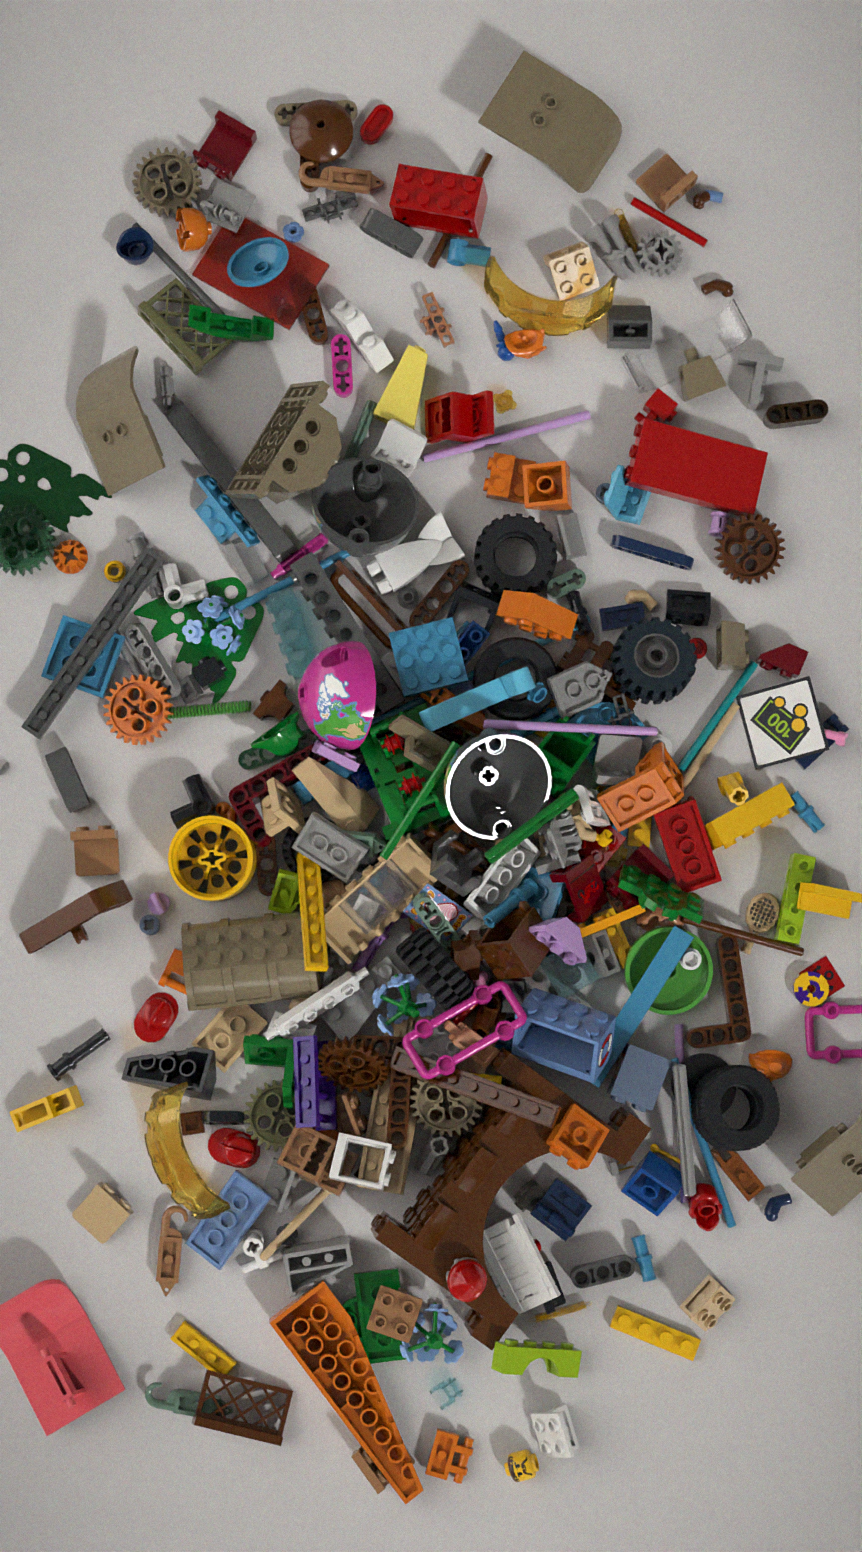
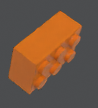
[496,590,578,641]

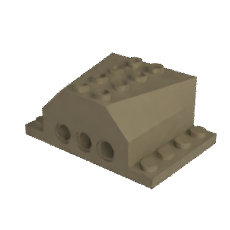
[224,381,342,504]

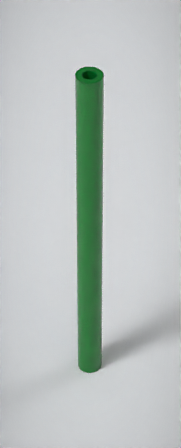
[379,741,460,860]

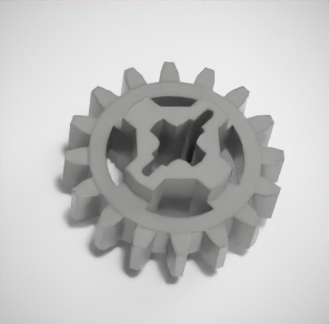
[636,229,683,277]

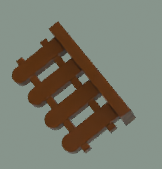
[556,630,639,710]

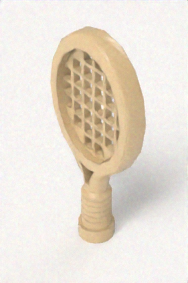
[740,893,780,955]

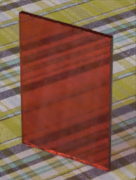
[192,218,330,331]

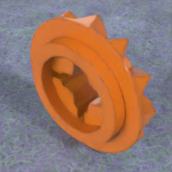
[53,539,88,574]

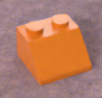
[522,460,572,511]

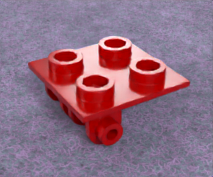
[578,825,627,872]

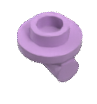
[148,892,170,915]

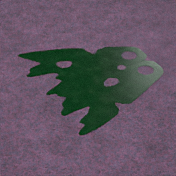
[0,444,112,572]

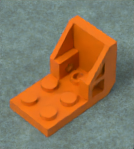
[597,741,684,832]

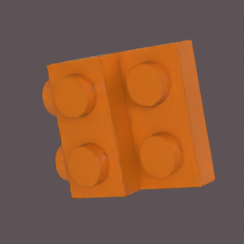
[483,452,536,505]
[546,1104,610,1170]

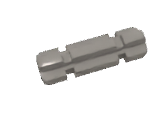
[160,366,175,409]

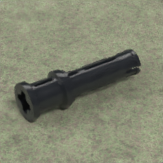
[47,1028,111,1081]

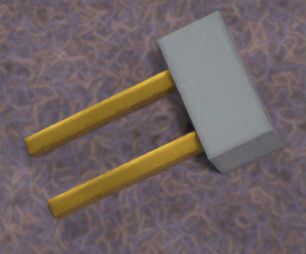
[608,1159,634,1176]

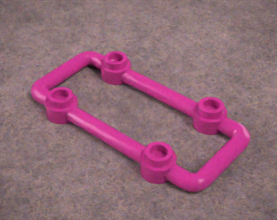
[402,981,527,1079]
[805,1001,862,1064]

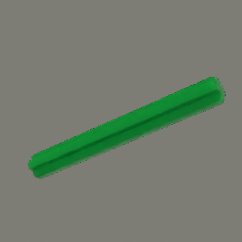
[484,789,579,864]

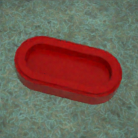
[360,104,393,145]

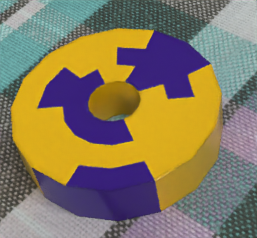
[793,971,829,1006]

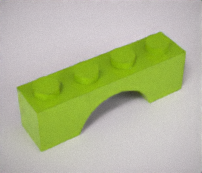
[491,1338,582,1378]

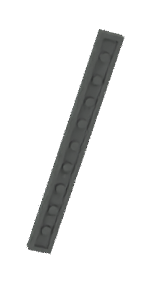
[21,547,165,740]

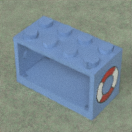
[512,988,616,1083]

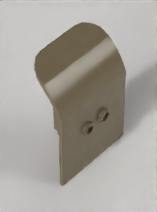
[478,51,622,193]
[76,346,166,496]
[791,1111,862,1217]

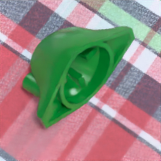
[250,711,304,756]

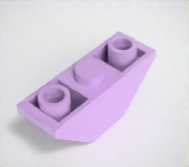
[528,917,587,965]

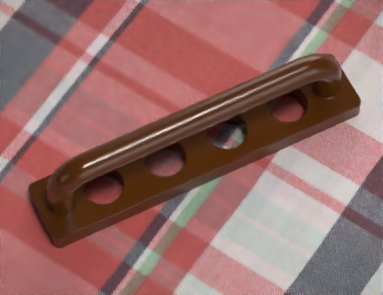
[330,558,408,649]

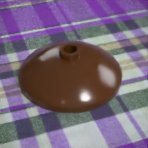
[289,99,354,163]

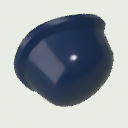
[116,227,154,265]

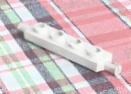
[263,966,370,1041]

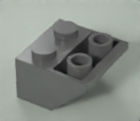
[607,305,652,349]

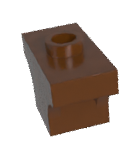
[253,679,295,722]
[450,930,484,980]

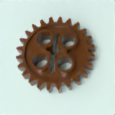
[714,513,786,585]
[318,1036,389,1093]

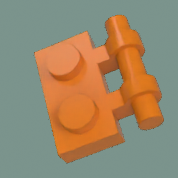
[425,1428,474,1484]

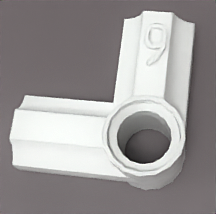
[158,563,209,609]

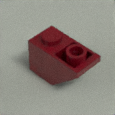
[755,643,809,679]

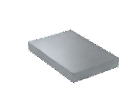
[291,811,370,883]

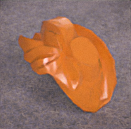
[504,328,547,359]
[749,1050,792,1082]

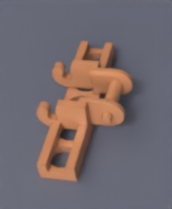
[420,292,455,348]

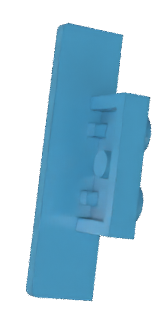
[195,475,260,547]

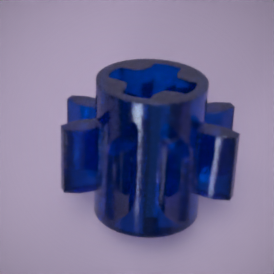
[351,763,376,792]

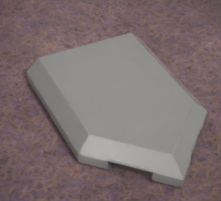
[547,661,612,719]

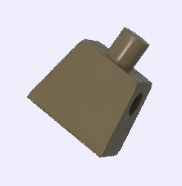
[678,346,727,402]

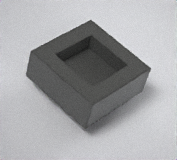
[179,674,204,704]

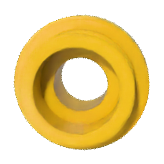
[104,560,126,582]

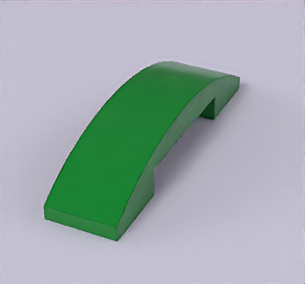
[188,304,274,341]

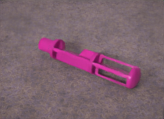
[270,533,328,580]

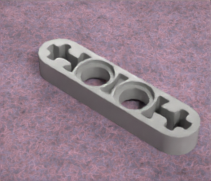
[125,623,181,699]

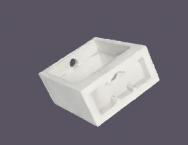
[329,1132,396,1191]

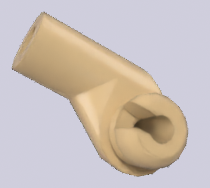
[625,589,658,611]

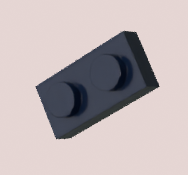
[599,602,645,631]

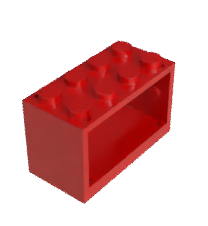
[389,164,488,239]

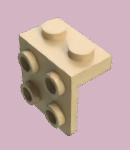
[72,1181,134,1244]

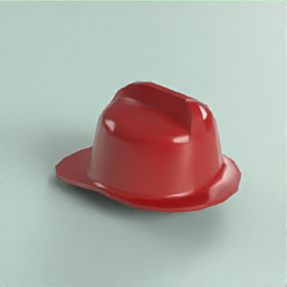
[134,992,178,1043]
[208,1128,260,1168]

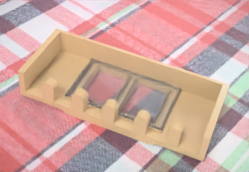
[324,833,437,965]

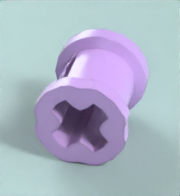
[708,511,730,537]

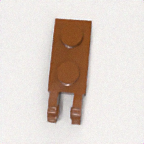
[710,1149,766,1202]

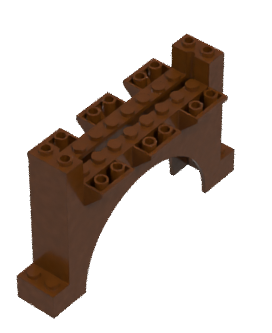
[371,1047,651,1350]

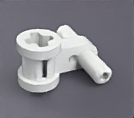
[241,1229,283,1273]

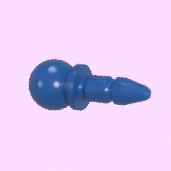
[493,320,514,361]

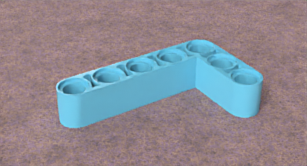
[418,666,536,732]

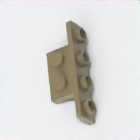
[389,715,459,773]

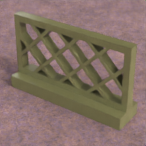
[138,278,234,376]

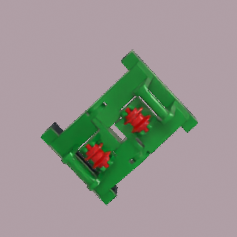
[350,703,452,842]

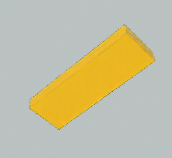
[170,1320,237,1380]

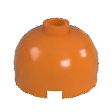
[176,208,212,252]

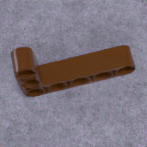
[19,880,133,954]
[685,934,751,1048]
[350,1035,412,1150]

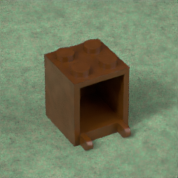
[476,901,550,980]

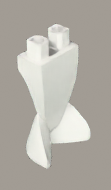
[366,512,465,595]

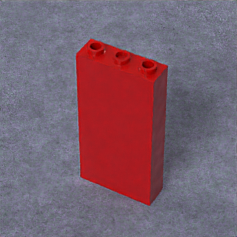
[624,418,768,518]

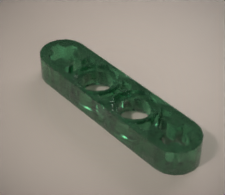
[238,729,320,770]

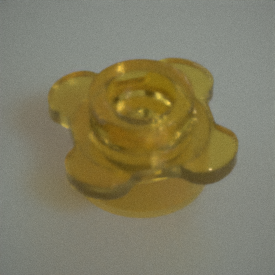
[493,389,517,414]

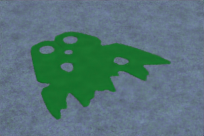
[134,577,264,704]

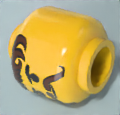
[504,1449,539,1482]

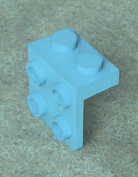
[604,465,651,525]

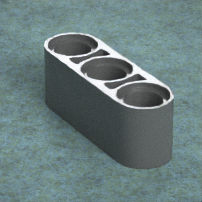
[359,208,424,258]
[45,747,90,813]
[570,1255,635,1288]

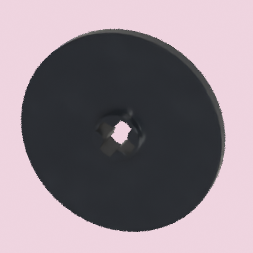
[671,1053,736,1114]

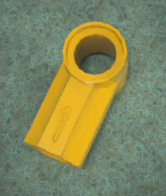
[717,771,749,806]

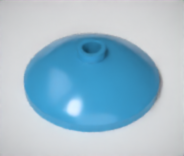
[227,237,289,287]

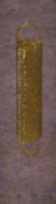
[614,209,640,259]

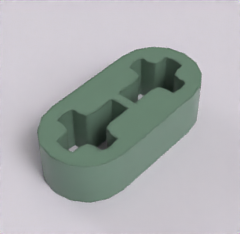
[547,569,586,599]

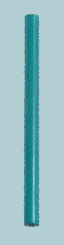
[678,661,758,772]

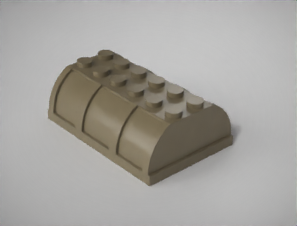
[181,912,321,1011]

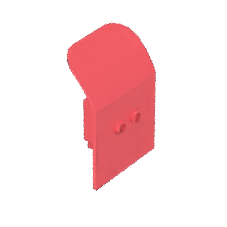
[0,1279,126,1436]

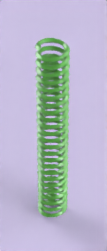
[167,700,251,720]

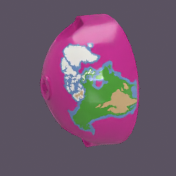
[298,641,376,750]

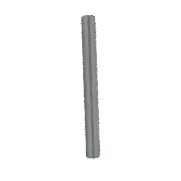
[673,1064,696,1196]

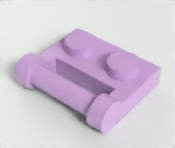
[312,740,360,772]

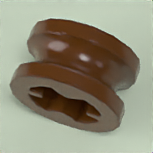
[71,925,89,944]

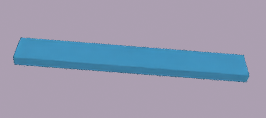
[590,926,694,1088]

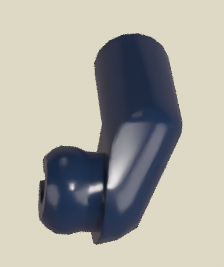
[764,1193,792,1222]

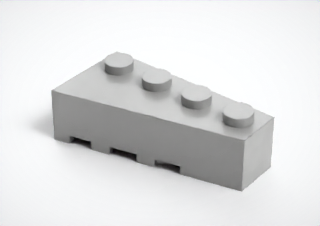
[321,956,401,1041]

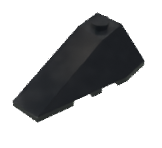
[121,1047,216,1101]

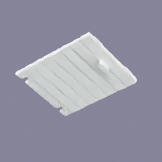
[483,1213,561,1315]

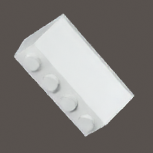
[463,838,541,921]

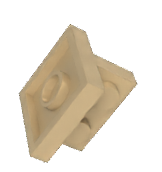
[260,777,305,837]

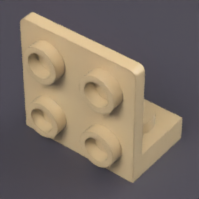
[543,241,600,301]

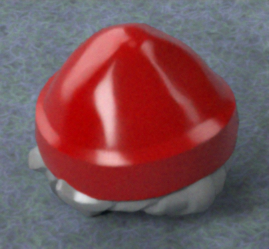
[446,1257,487,1302]

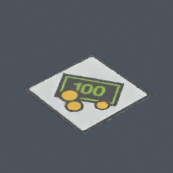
[736,676,830,770]

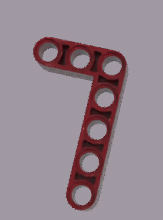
[229,744,328,847]

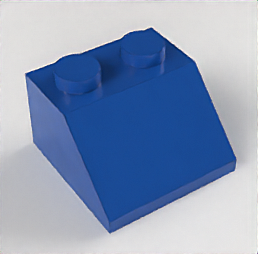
[621,1151,682,1216]

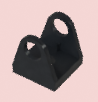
[447,581,501,632]

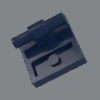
[530,1178,592,1242]

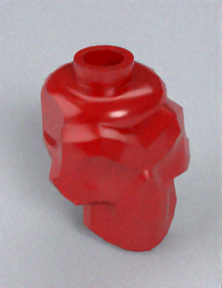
[688,1183,723,1231]

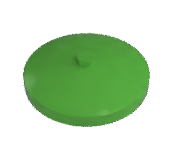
[624,926,713,1015]

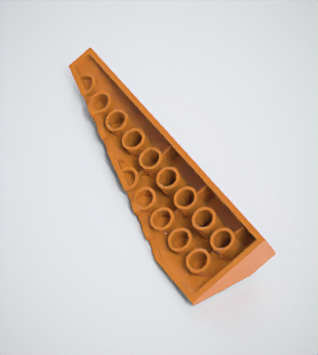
[269,1281,423,1505]

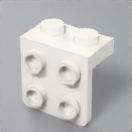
[369,419,427,478]

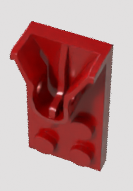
[653,795,722,893]

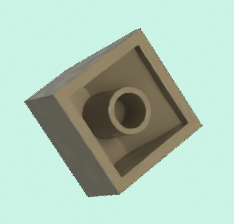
[716,620,749,670]

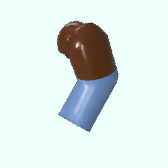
[693,189,723,209]

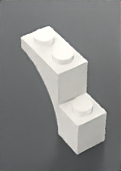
[329,298,394,373]

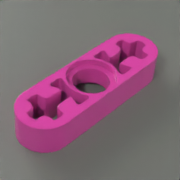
[331,334,353,398]

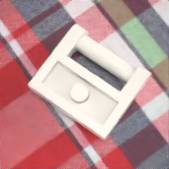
[573,785,610,828]

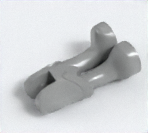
[583,214,640,280]

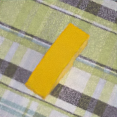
[9,1085,84,1132]

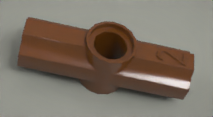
[472,977,503,1038]

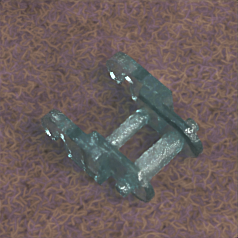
[429,1377,463,1410]

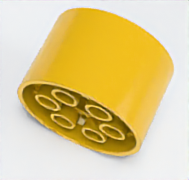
[168,815,257,901]

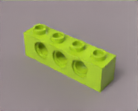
[774,853,816,944]

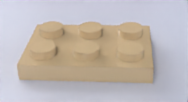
[192,1005,269,1073]

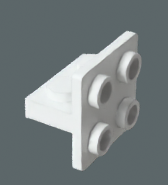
[531,1404,580,1458]

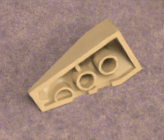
[292,756,380,832]

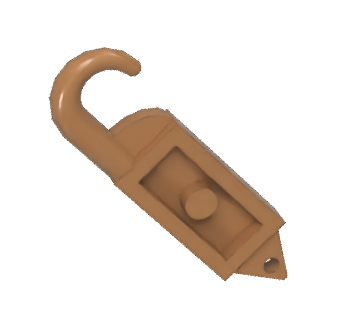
[299,161,384,194]
[156,1206,188,1296]

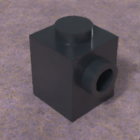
[191,656,227,691]

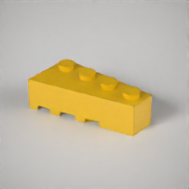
[704,782,795,851]

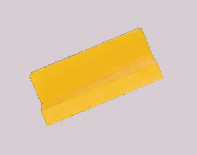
[797,882,862,919]

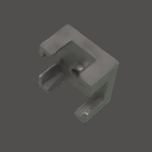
[430,830,485,897]

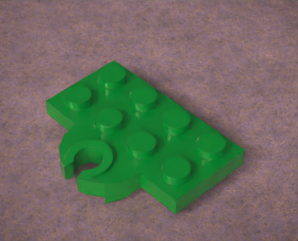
[618,864,704,924]
[342,1267,406,1364]

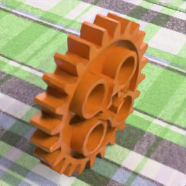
[103,674,174,745]

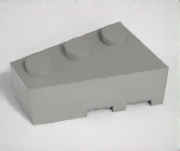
[283,1236,353,1298]

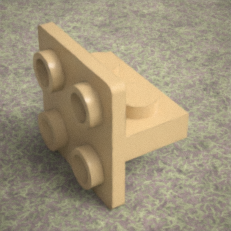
[679,1274,735,1332]

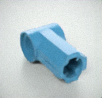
[447,239,491,267]

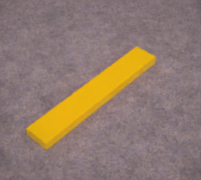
[296,852,329,972]

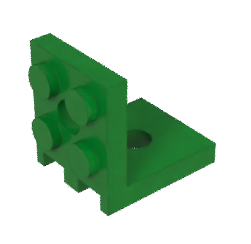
[243,1034,295,1108]

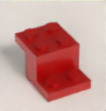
[425,390,494,444]

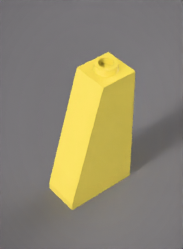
[373,345,428,430]

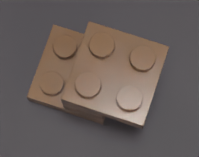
[277,1125,359,1197]

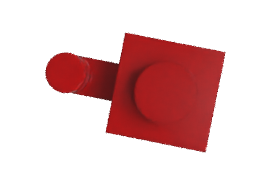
[634,388,678,423]

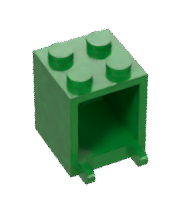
[538,715,596,799]

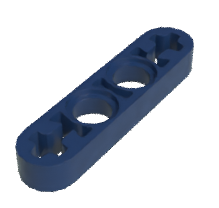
[610,535,694,570]

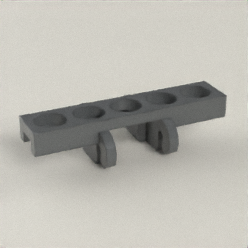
[302,192,358,224]
[607,693,636,736]

